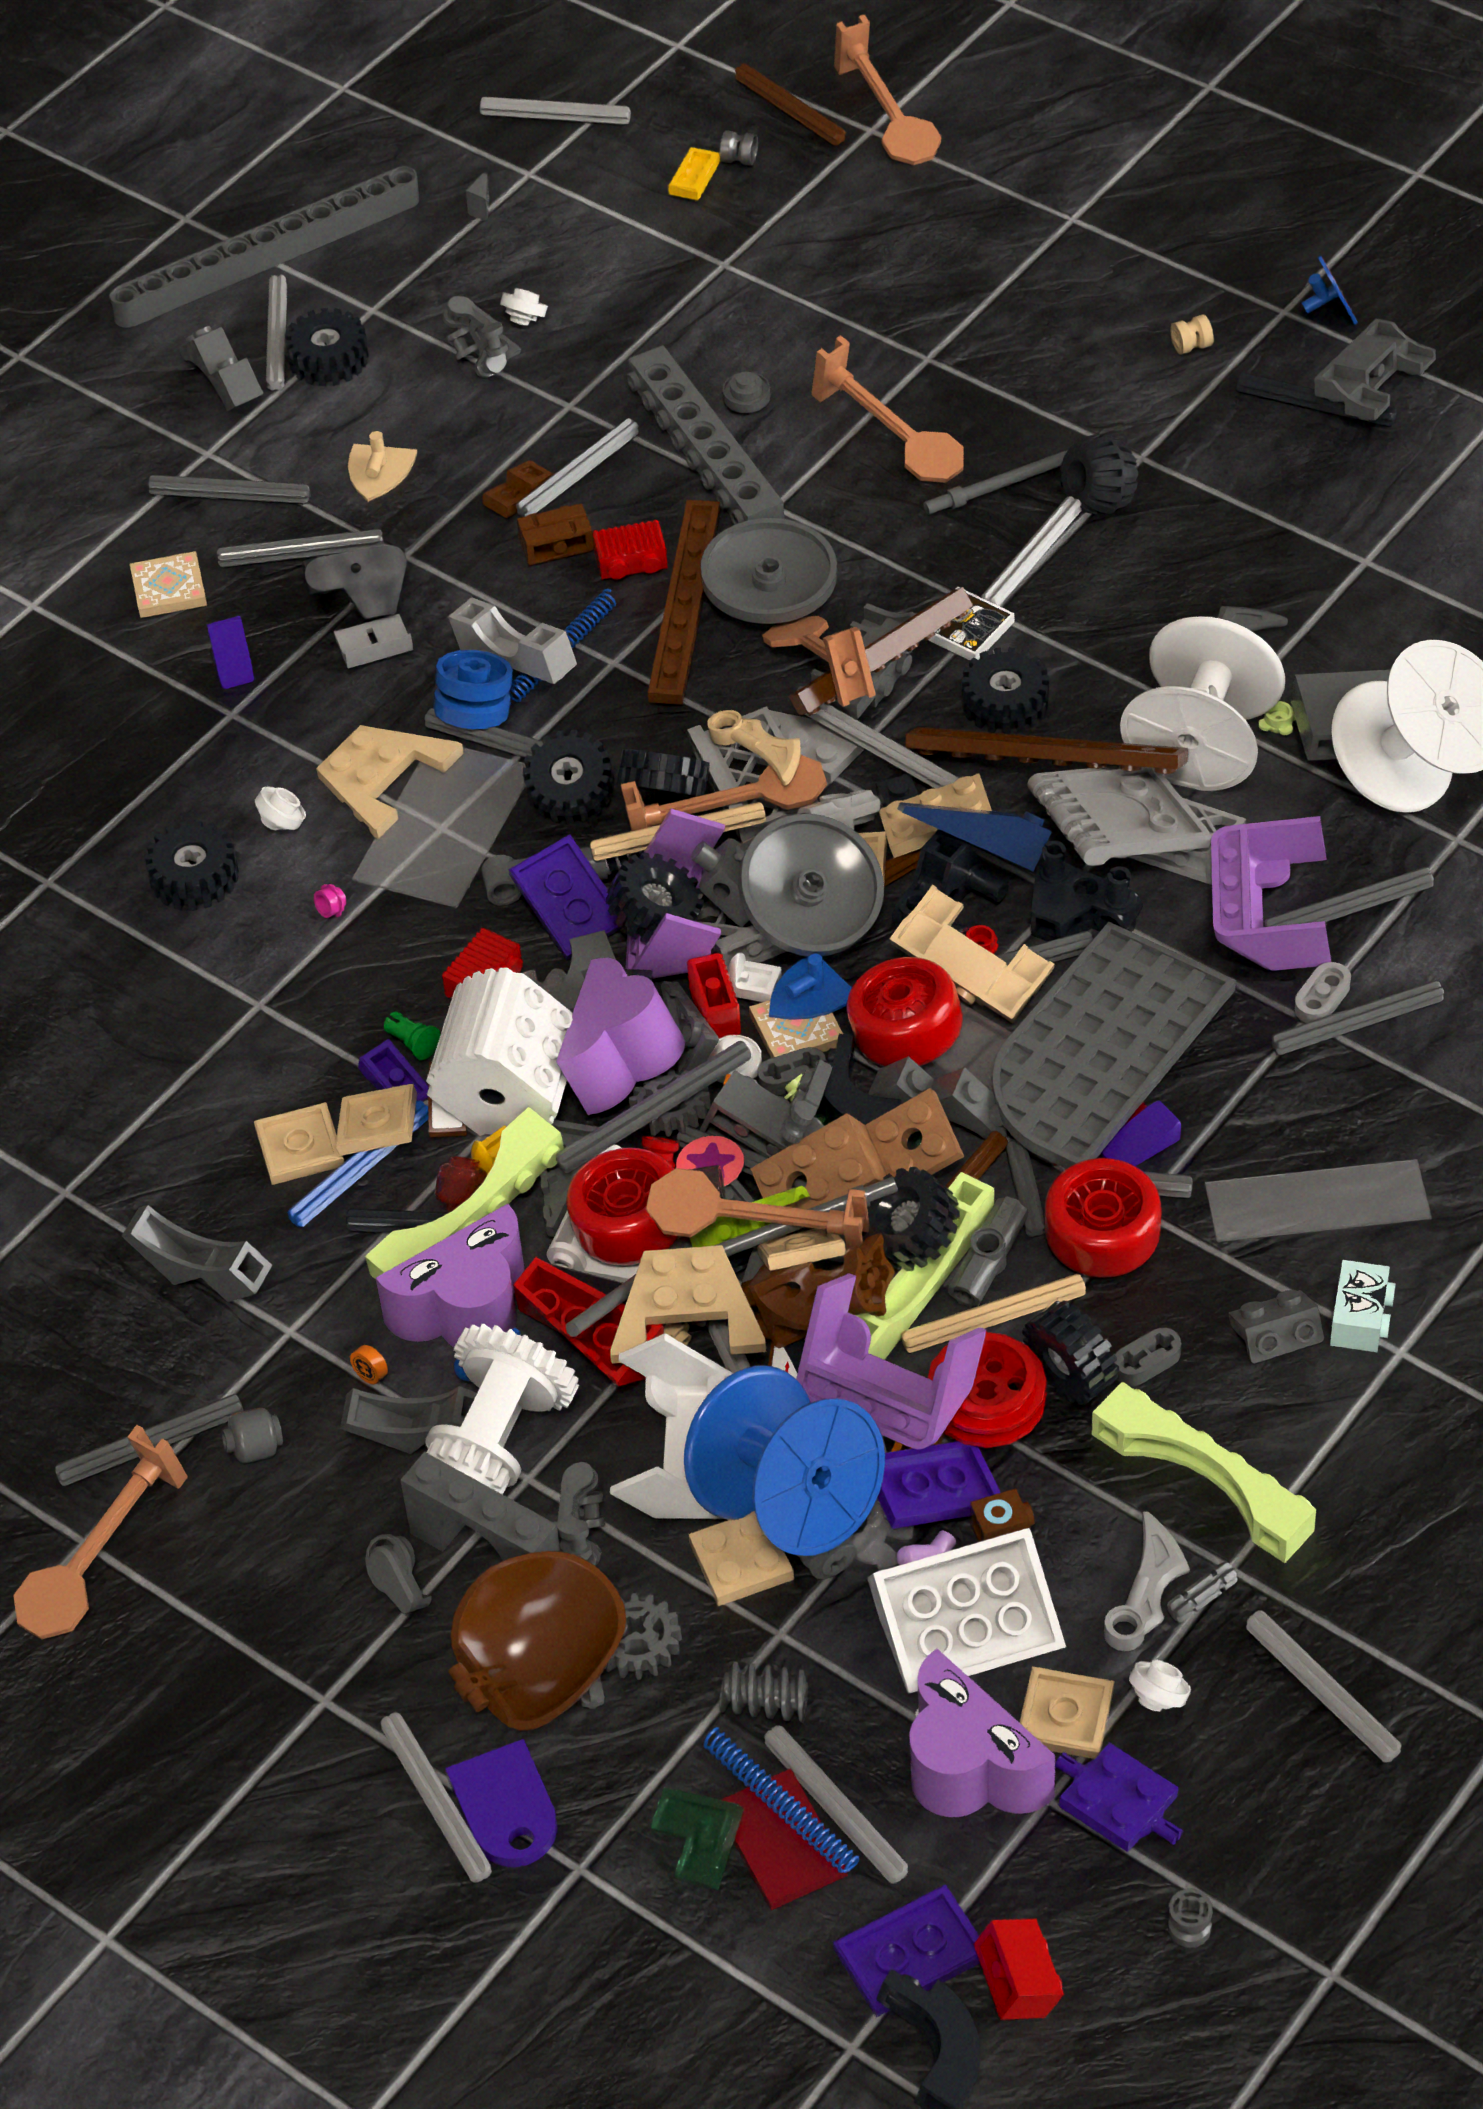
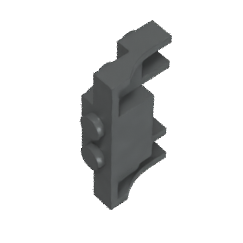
[797,603,920,720]

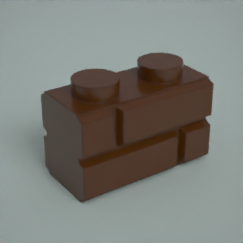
[517,503,594,566]

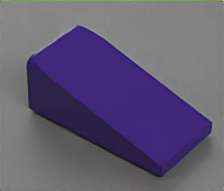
[207,616,254,689]
[358,1039,428,1102]
[1100,1100,1181,1166]

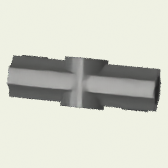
[948,1196,1028,1308]

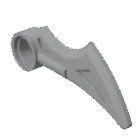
[1104,1511,1190,1651]

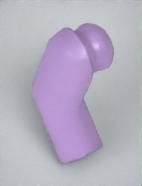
[897,1531,956,1565]

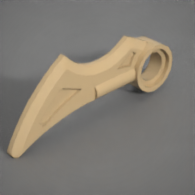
[707,710,801,786]

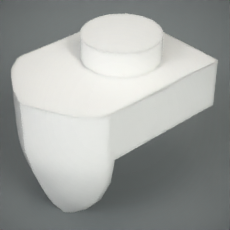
[727,953,782,1002]

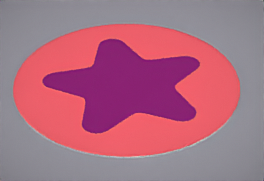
[676,1136,744,1189]

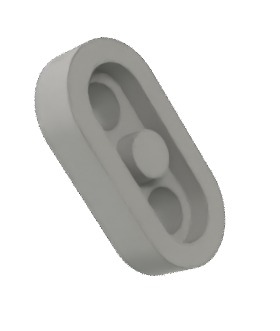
[1295,962,1351,1023]

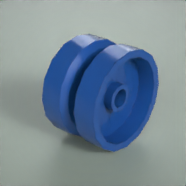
[433,650,513,729]

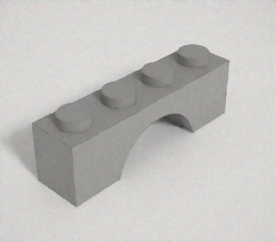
[448,597,577,684]

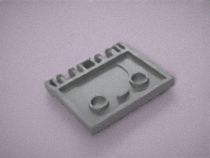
[1028,765,1212,866]

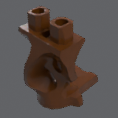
[741,1233,895,1348]

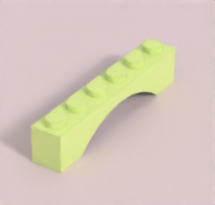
[365,1107,564,1279]
[857,1172,994,1360]
[1092,1382,1316,1563]

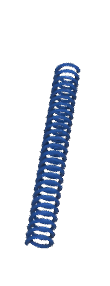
[509,589,616,705]
[704,1727,859,1873]

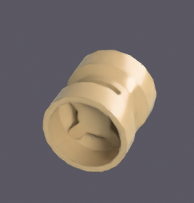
[1170,314,1213,355]

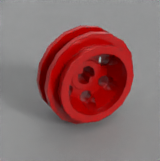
[928,1332,1047,1448]

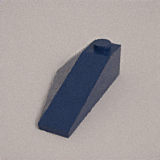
[897,802,1052,871]

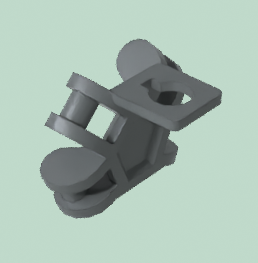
[442,296,521,379]
[553,1462,605,1566]

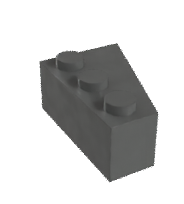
[700,1070,824,1158]

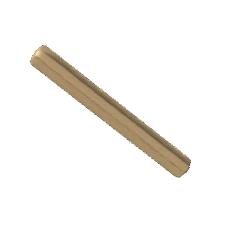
[590,802,766,861]
[902,1274,1086,1353]

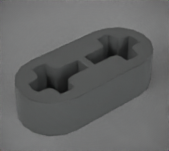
[758,1047,826,1096]
[1114,1328,1181,1386]

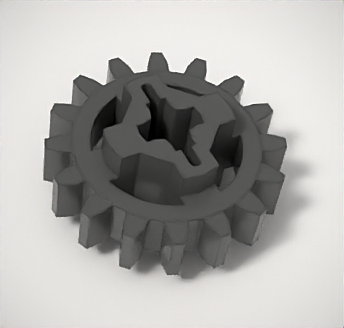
[629,1069,711,1137]
[605,1593,682,1680]

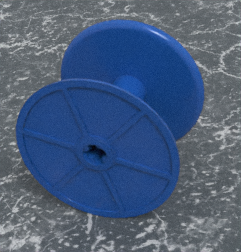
[684,1365,885,1556]

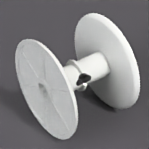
[1120,616,1285,791]
[1332,640,1483,813]

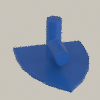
[1301,255,1358,324]
[769,954,852,1020]

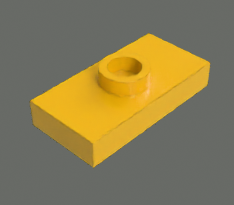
[668,147,720,200]

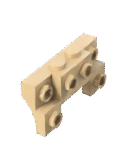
[890,885,1055,1024]

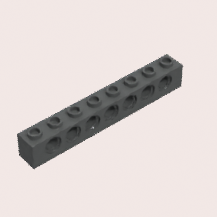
[626,345,784,525]

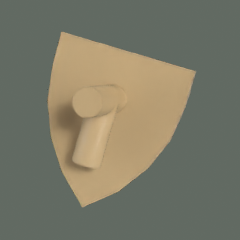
[348,431,417,502]

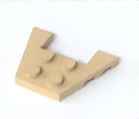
[316,725,464,839]
[610,1245,766,1363]

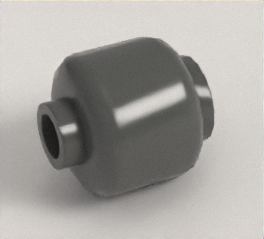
[222,1408,283,1463]

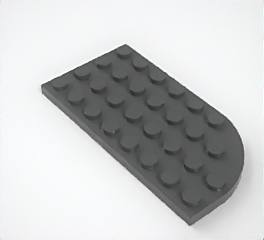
[992,922,1236,1169]

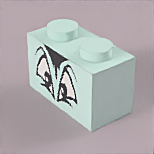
[1330,1260,1396,1352]

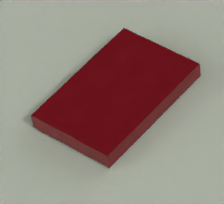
[715,1768,848,1910]

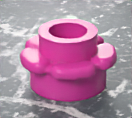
[314,884,346,918]

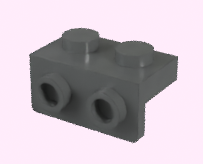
[1228,1290,1324,1363]

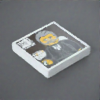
[928,587,1014,660]

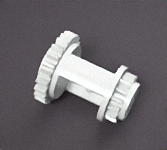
[425,1324,579,1494]

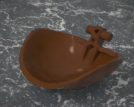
[448,1551,626,1731]

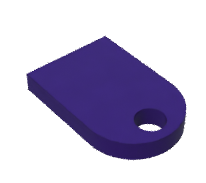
[445,1739,557,1867]

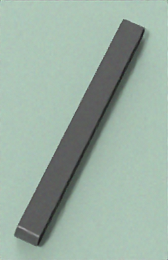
[110,166,420,328]

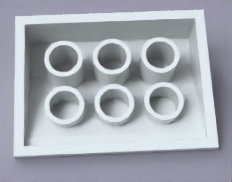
[867,1528,1066,1694]

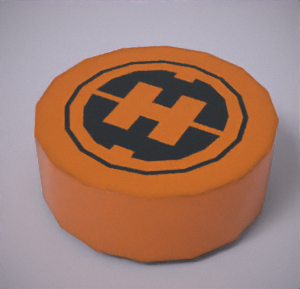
[350,1345,388,1385]

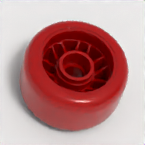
[846,957,963,1067]
[566,1148,679,1266]
[1045,1158,1162,1278]

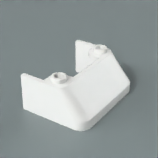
[610,1333,733,1519]

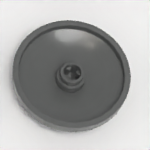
[701,518,837,624]
[738,814,884,956]

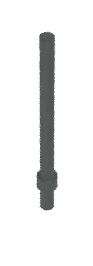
[923,450,1067,515]
[714,1177,898,1257]
[565,1236,692,1337]

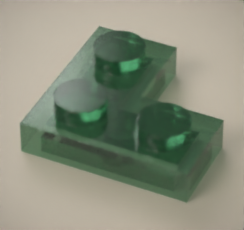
[651,1787,744,1890]

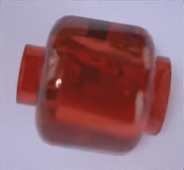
[435,1156,487,1212]

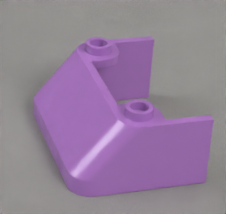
[626,809,725,979]
[1211,816,1331,971]
[796,1273,986,1449]

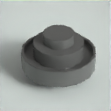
[722,372,771,413]

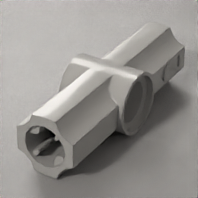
[797,790,880,830]

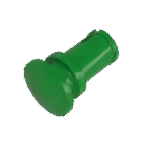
[384,1011,441,1060]

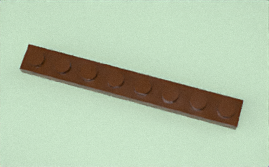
[648,500,721,704]
[906,727,1188,774]

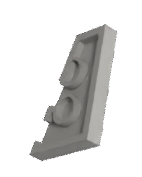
[761,710,864,783]

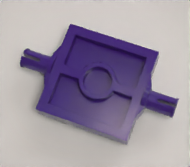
[1055,1743,1183,1852]

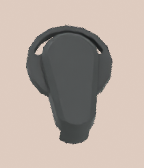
[365,1534,432,1614]

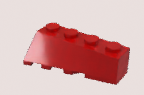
[513,1257,664,1386]

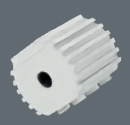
[426,968,573,1136]

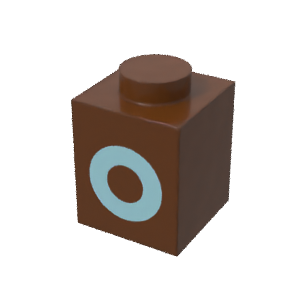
[970,1488,1035,1543]

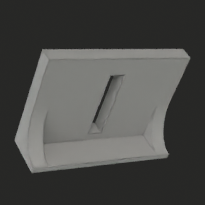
[334,614,413,668]

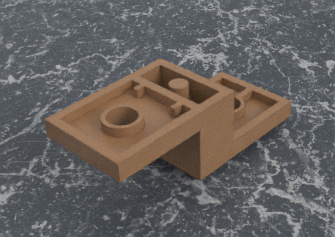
[750,1088,964,1232]

